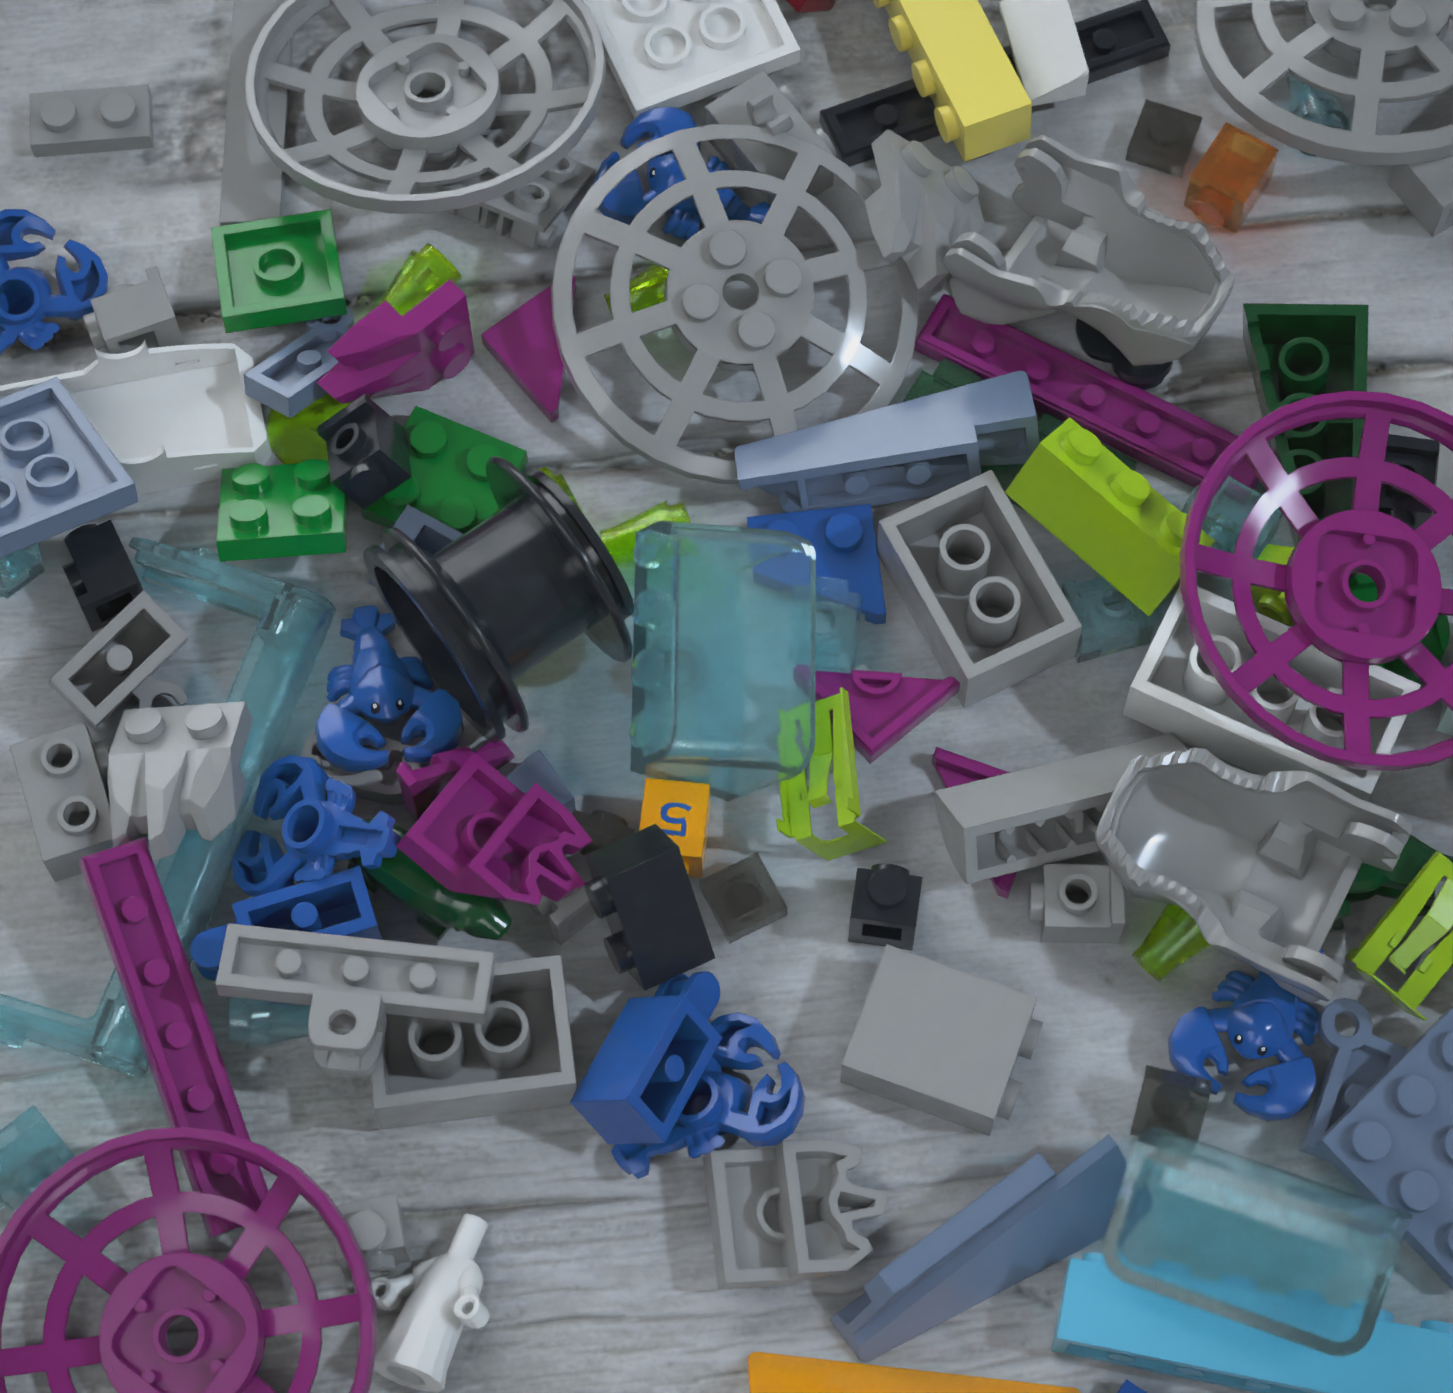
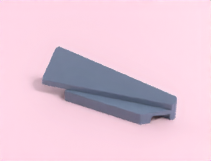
[734,371,1039,513]
[830,1134,1148,1362]

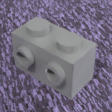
[10,722,114,882]

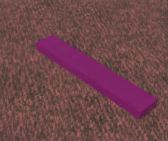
[914,293,1260,511]
[78,838,268,1239]

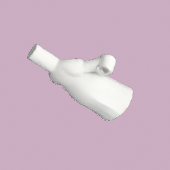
[371,1214,489,1393]

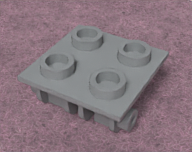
[435,125,595,250]

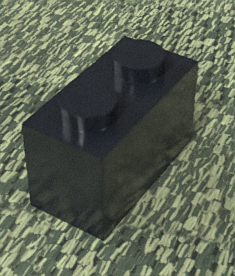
[584,824,715,991]

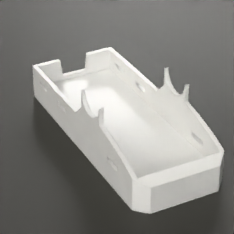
[0,339,272,495]

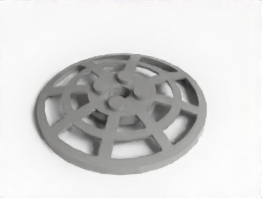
[245,0,606,214]
[1195,0,1453,166]
[551,124,918,484]

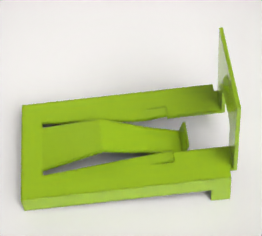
[772,687,887,861]
[1345,851,1453,1021]

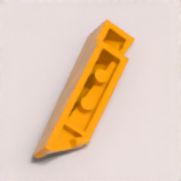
[748,1352,1080,1393]

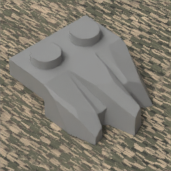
[865,129,984,294]
[107,701,253,861]
[703,1139,888,1290]

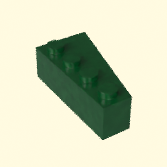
[1243,303,1369,547]

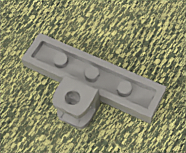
[215,923,496,1076]

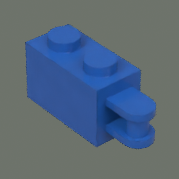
[190,865,382,981]
[570,971,723,1144]

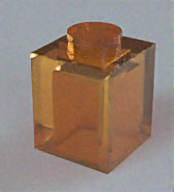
[1184,122,1279,234]

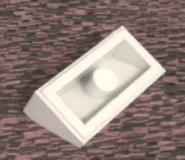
[999,0,1089,106]

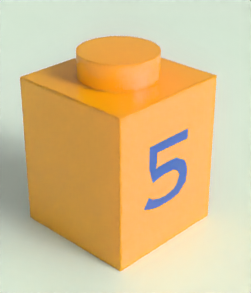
[639,778,711,878]

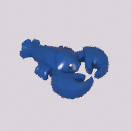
[594,107,770,240]
[0,209,108,356]
[315,605,464,773]
[231,755,401,897]
[1168,949,1324,1122]
[611,1012,805,1179]

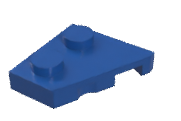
[747,504,886,624]

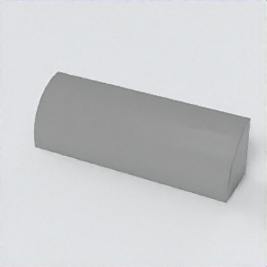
[934,733,1187,884]

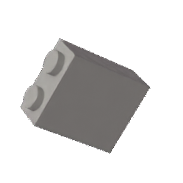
[840,944,1043,1136]

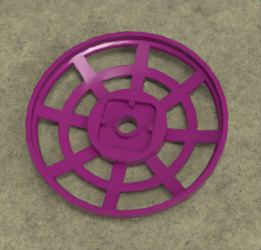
[1180,391,1453,771]
[0,1127,377,1393]

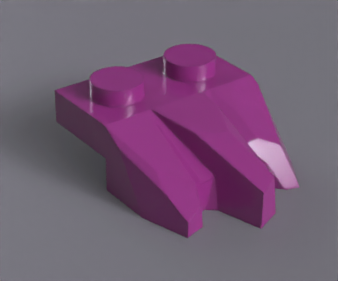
[317,279,475,404]
[396,752,593,905]

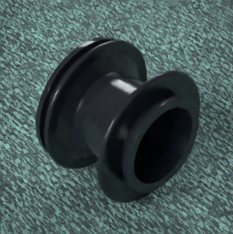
[363,456,635,744]

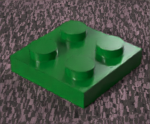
[211,209,348,334]
[361,405,528,534]
[216,459,348,562]

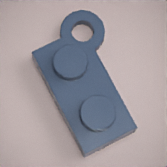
[243,306,354,418]
[1299,998,1407,1164]

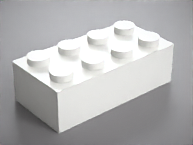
[1123,583,1421,802]

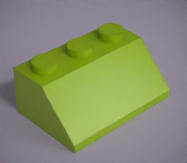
[1005,418,1215,617]

